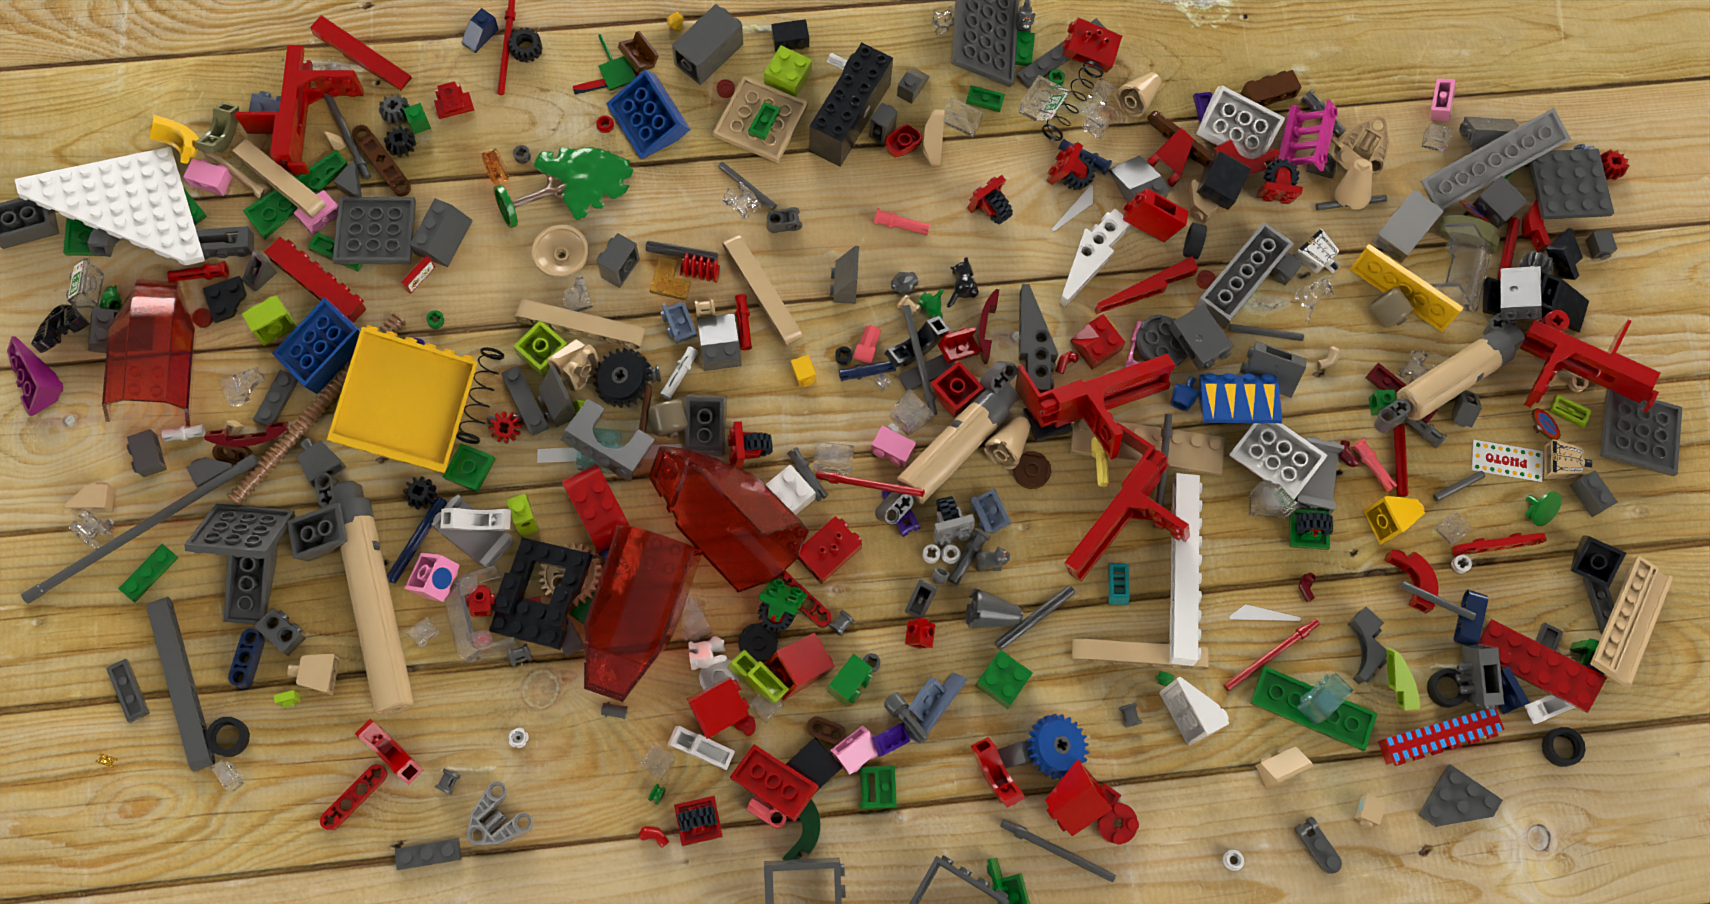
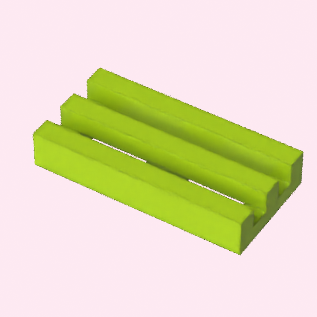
[1548,394,1592,428]

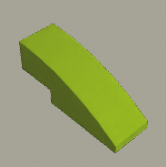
[1386,648,1420,710]
[727,649,789,704]

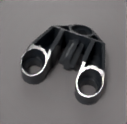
[31,304,90,353]

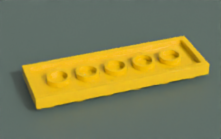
[1349,244,1463,332]

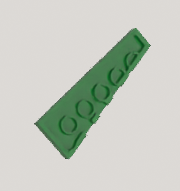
[242,150,348,239]

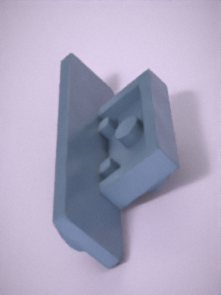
[907,672,967,744]

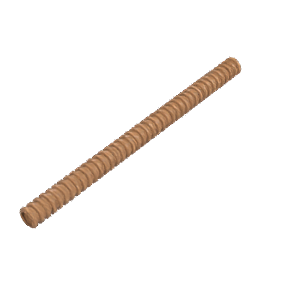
[227,313,406,506]

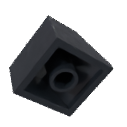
[1570,535,1626,588]

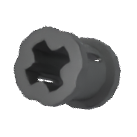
[829,610,855,636]
[507,643,532,666]
[1119,703,1142,728]
[434,768,460,795]

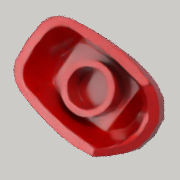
[885,124,922,158]

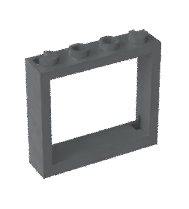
[909,855,1011,904]
[764,857,846,904]

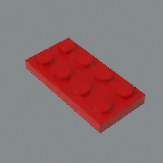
[730,744,819,821]

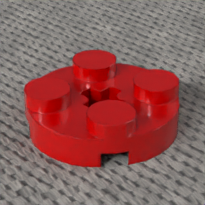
[1097,802,1139,845]

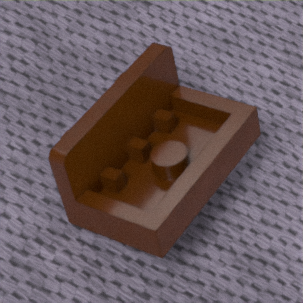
[618,31,659,73]

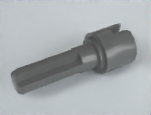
[884,692,929,743]

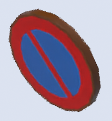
[1459,200,1490,223]
[1532,408,1561,440]

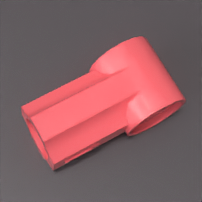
[853,325,881,364]
[746,796,787,829]

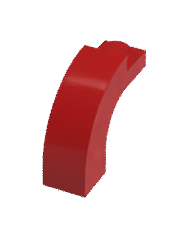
[1212,140,1280,174]
[1521,200,1551,253]
[1384,549,1439,614]
[355,718,424,786]
[971,737,1025,808]

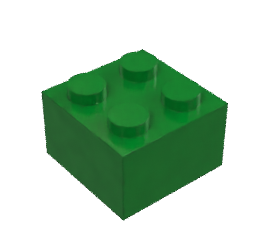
[975,650,1033,709]
[828,653,873,706]

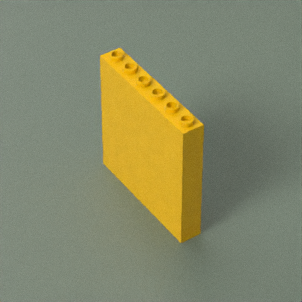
[327,325,478,474]

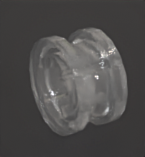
[874,373,891,392]

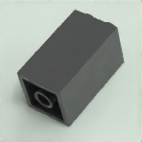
[672,4,743,85]

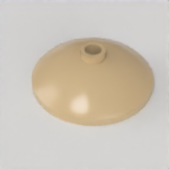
[532,225,589,278]

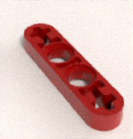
[771,568,831,628]
[320,764,388,831]

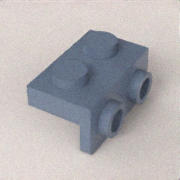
[249,91,281,112]
[660,301,697,344]
[971,489,1012,534]

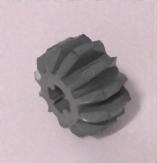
[379,94,410,125]
[1519,251,1553,276]

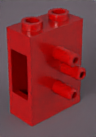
[1062,17,1123,73]
[1123,188,1189,243]
[795,516,862,584]

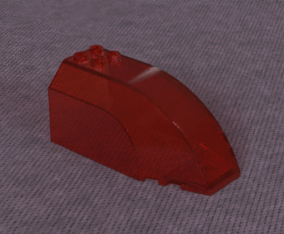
[102,279,196,426]
[648,446,809,593]
[584,525,703,702]

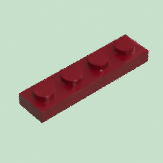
[1365,362,1438,423]

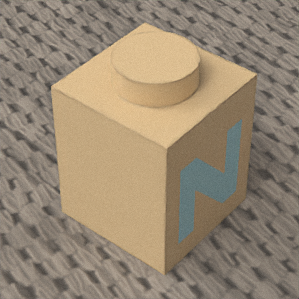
[1354,794,1387,828]

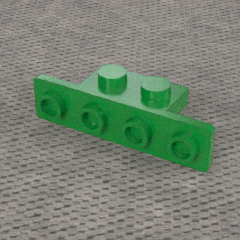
[987,858,1030,904]

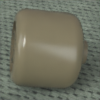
[1370,287,1413,328]
[648,400,688,439]

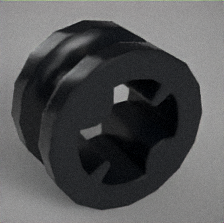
[835,346,852,365]

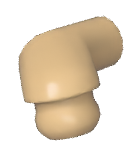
[1317,346,1341,369]

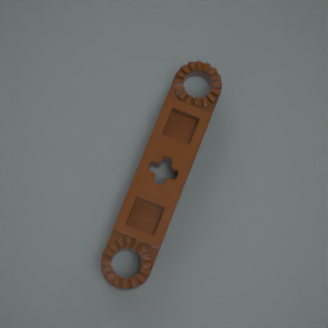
[1147,110,1214,167]
[352,125,411,197]

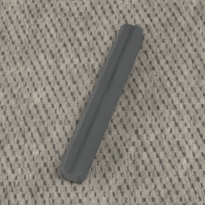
[645,241,718,263]

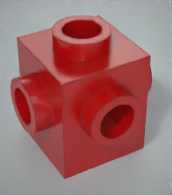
[466,585,495,617]
[905,617,936,649]

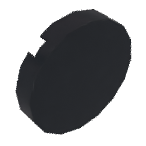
[738,623,778,663]

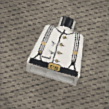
[1294,229,1340,274]

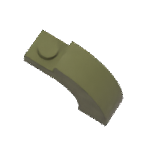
[195,102,239,154]
[1438,215,1500,254]

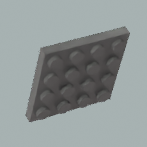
[1529,149,1614,220]
[333,197,416,264]
[1600,389,1682,477]
[184,503,295,559]

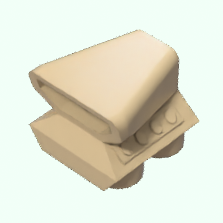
[547,339,600,391]

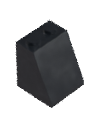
[1197,151,1251,210]

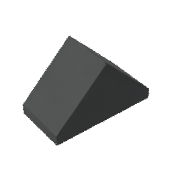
[1306,148,1337,179]
[334,161,362,197]
[242,250,277,291]
[905,579,937,618]
[998,741,1034,769]

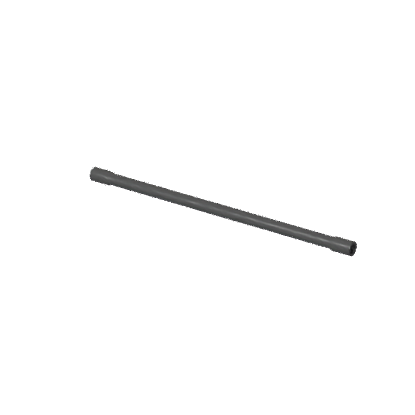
[21,454,259,604]

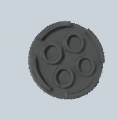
[1136,315,1188,367]

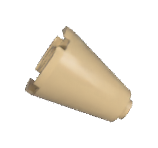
[1115,72,1161,118]
[1334,159,1372,209]
[984,417,1031,469]

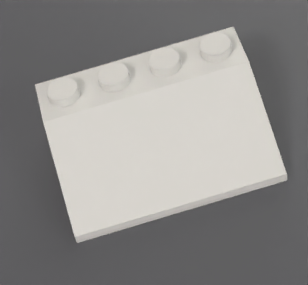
[1196,85,1285,159]
[1229,423,1328,500]
[1159,677,1229,747]

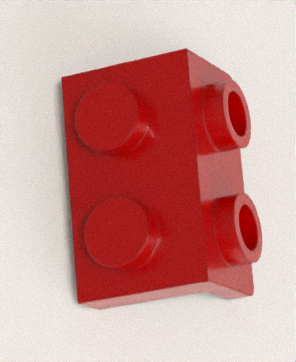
[938,327,981,364]

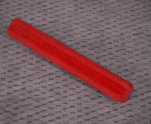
[1497,217,1520,281]
[1393,424,1409,497]

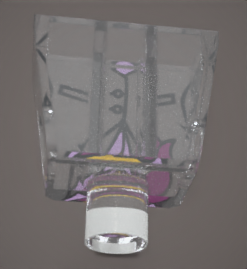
[887,389,934,435]

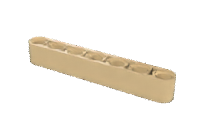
[231,139,326,218]
[722,234,802,346]
[515,299,645,349]
[1072,639,1209,670]

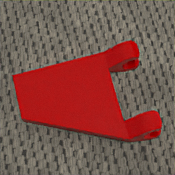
[1147,127,1194,187]

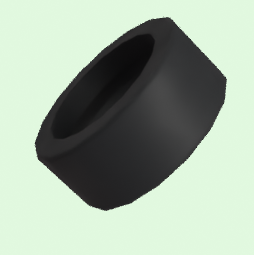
[1183,222,1207,259]
[1427,668,1469,708]
[205,717,250,757]
[1542,727,1586,767]

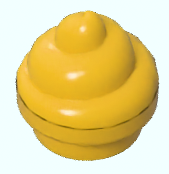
[666,12,684,31]

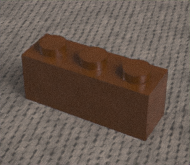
[1240,70,1302,106]

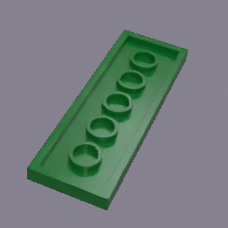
[1250,666,1378,751]

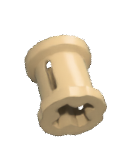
[896,294,921,317]
[695,298,716,317]

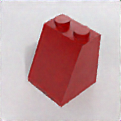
[765,633,835,701]
[686,677,750,739]
[1045,760,1113,836]

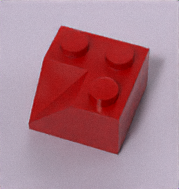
[1070,314,1126,370]
[931,361,984,418]

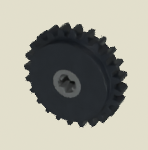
[593,348,653,408]

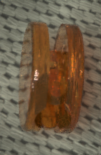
[481,148,509,185]

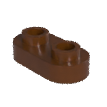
[212,444,253,465]
[807,717,846,745]

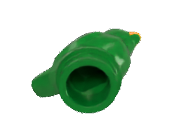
[100,284,123,311]
[918,289,944,319]

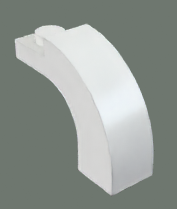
[440,508,511,531]
[1525,695,1576,724]

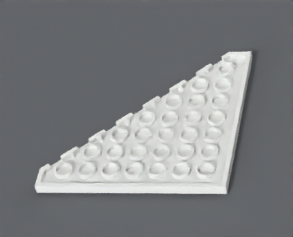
[15,146,205,266]

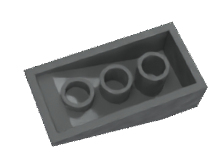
[223,543,278,624]

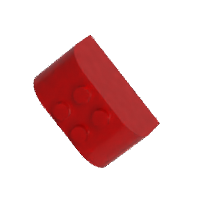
[561,463,635,556]

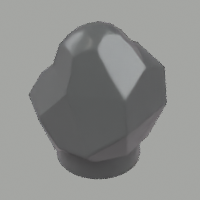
[891,272,918,294]

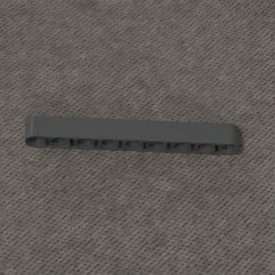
[147,597,216,772]

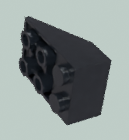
[1541,273,1589,333]

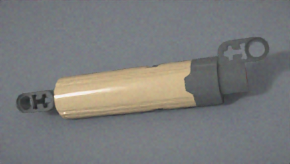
[1374,312,1525,433]
[875,361,1019,524]

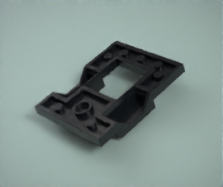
[489,537,593,650]

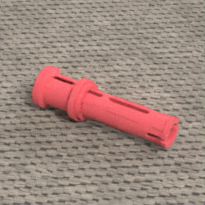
[874,208,930,235]
[1350,438,1398,492]

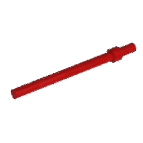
[497,0,516,95]
[815,471,925,497]
[1223,618,1320,691]

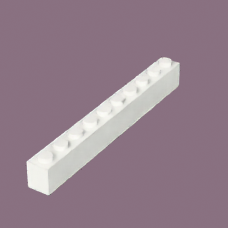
[1169,473,1202,666]

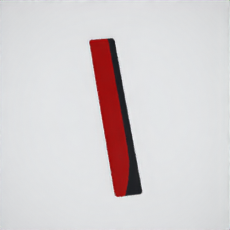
[573,71,639,95]

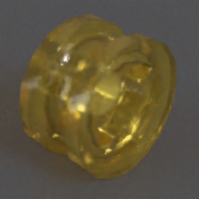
[95,752,118,768]

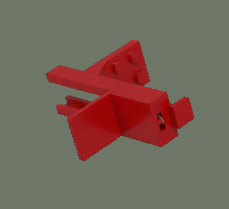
[235,45,364,174]
[1519,319,1661,413]

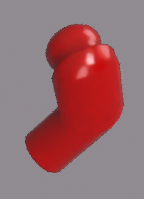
[1055,351,1079,374]
[638,826,670,848]

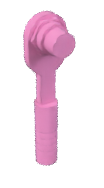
[1125,321,1143,368]

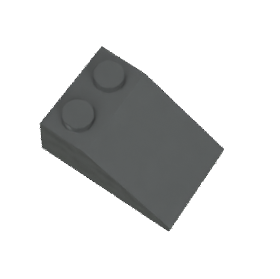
[1108,156,1170,202]
[830,246,859,304]
[697,313,742,371]
[538,366,576,427]
[685,394,727,455]
[287,503,347,561]

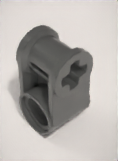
[766,207,802,233]
[562,617,585,657]

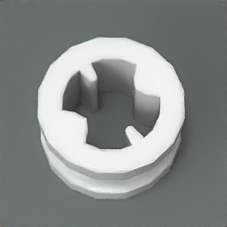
[922,544,940,564]
[1451,555,1472,574]

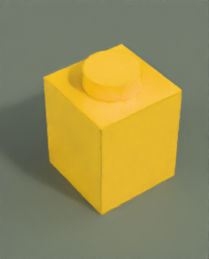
[791,355,816,387]

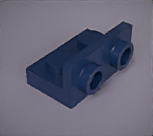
[1498,667,1530,714]

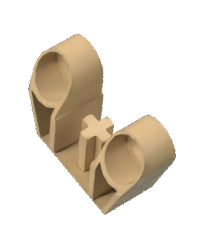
[922,110,944,166]
[1334,117,1390,174]

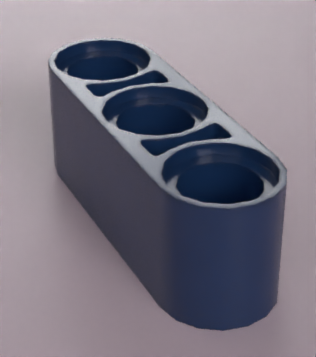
[1453,589,1488,646]
[228,628,265,689]

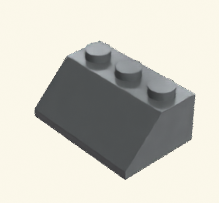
[409,198,472,267]

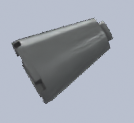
[966,589,1023,628]

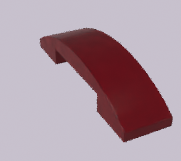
[977,289,1000,364]
[204,422,289,447]

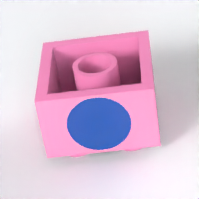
[404,553,460,602]

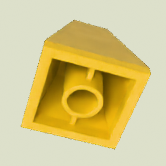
[1363,496,1425,545]

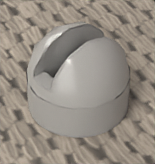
[932,567,949,584]

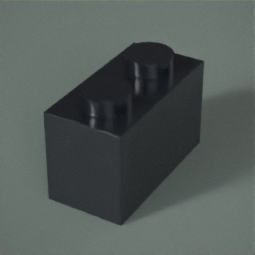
[771,19,809,52]

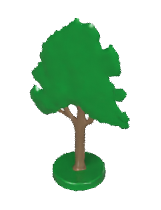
[494,147,633,228]

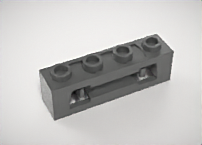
[196,226,254,260]

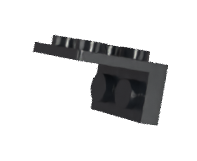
[1545,228,1583,280]

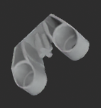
[467,781,534,846]

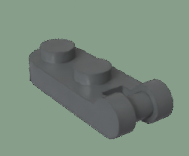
[1294,817,1342,874]

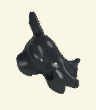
[947,257,979,308]

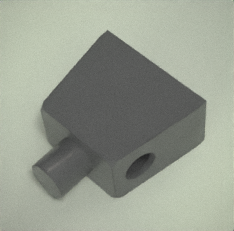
[297,438,346,488]

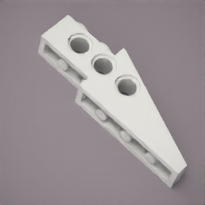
[1059,209,1131,308]

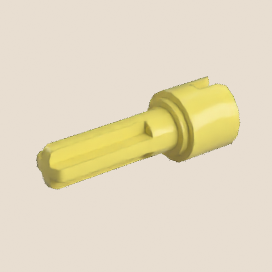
[1091,437,1109,487]

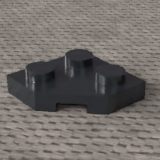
[203,276,247,323]

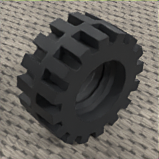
[509,28,542,63]

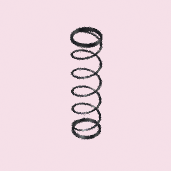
[1042,60,1104,141]
[456,347,505,444]

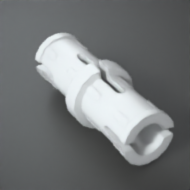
[162,424,206,442]

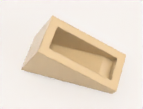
[324,131,348,151]
[223,420,244,436]

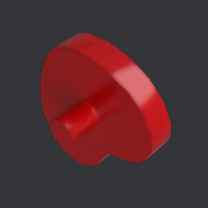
[735,715,756,736]

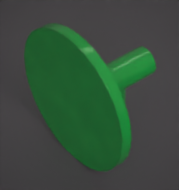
[1524,491,1562,526]

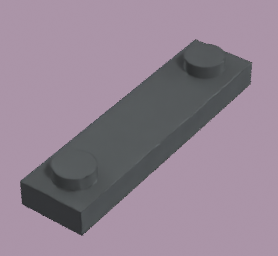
[501,365,549,437]

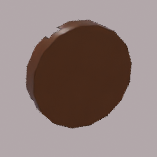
[1013,451,1051,489]

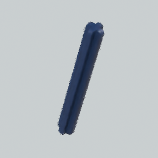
[387,497,447,584]

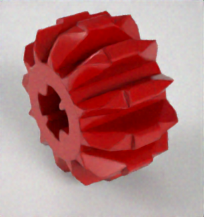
[1600,149,1630,181]
[488,411,522,444]

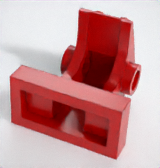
[434,81,475,119]

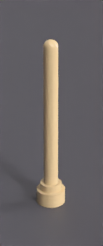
[202,151,271,199]

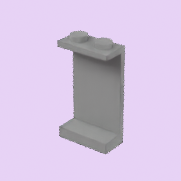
[1372,190,1443,263]
[1293,436,1344,514]
[432,495,515,571]

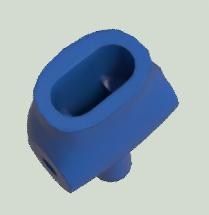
[1171,376,1199,411]

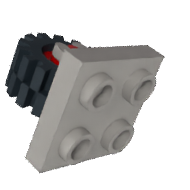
[933,496,975,546]

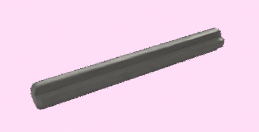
[995,585,1075,650]

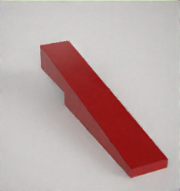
[310,15,412,91]
[1094,256,1198,314]

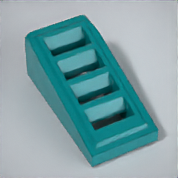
[1108,563,1130,605]

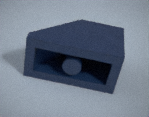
[462,8,499,53]

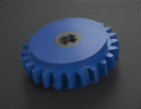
[1027,714,1089,780]

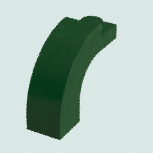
[782,799,820,860]

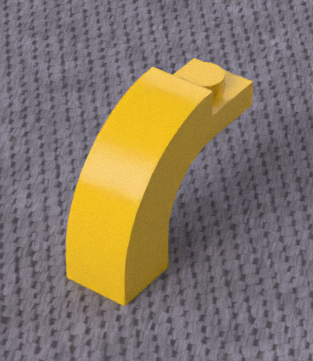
[149,115,199,164]

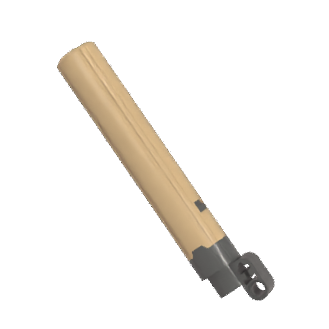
[315,473,414,715]

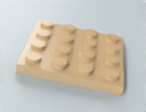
[713,76,808,163]

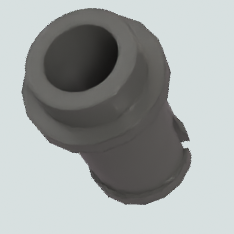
[601,702,628,719]

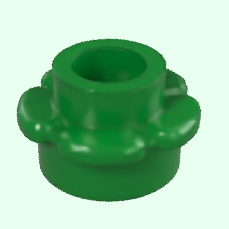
[1155,671,1174,687]

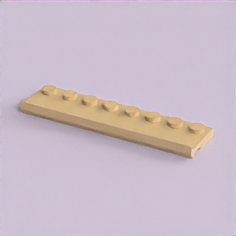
[1070,419,1225,476]
[1590,555,1673,690]

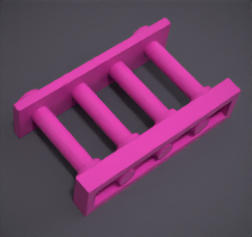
[1278,100,1338,171]

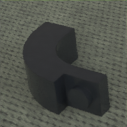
[884,316,950,368]

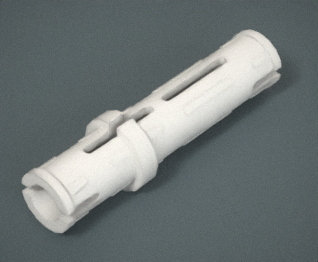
[660,347,698,400]

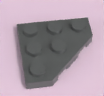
[1418,764,1503,827]

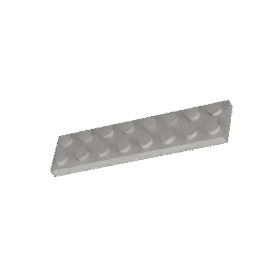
[1420,108,1571,210]

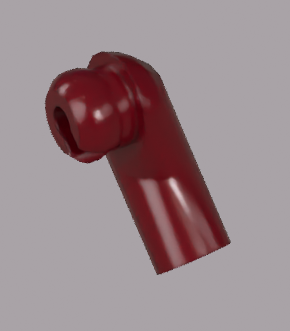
[1339,440,1359,467]
[1299,572,1316,602]

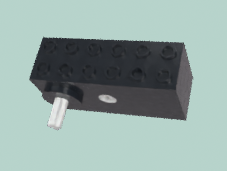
[809,42,893,167]

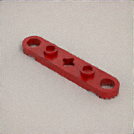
[1451,533,1547,556]

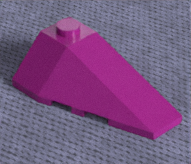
[7,336,63,416]

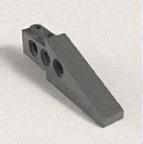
[1018,284,1058,393]

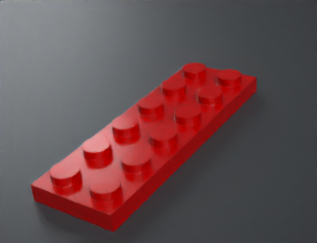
[1478,619,1607,713]

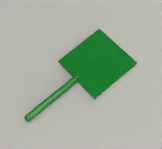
[598,34,636,91]

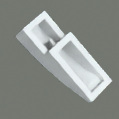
[667,726,735,770]

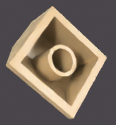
[1255,746,1313,788]

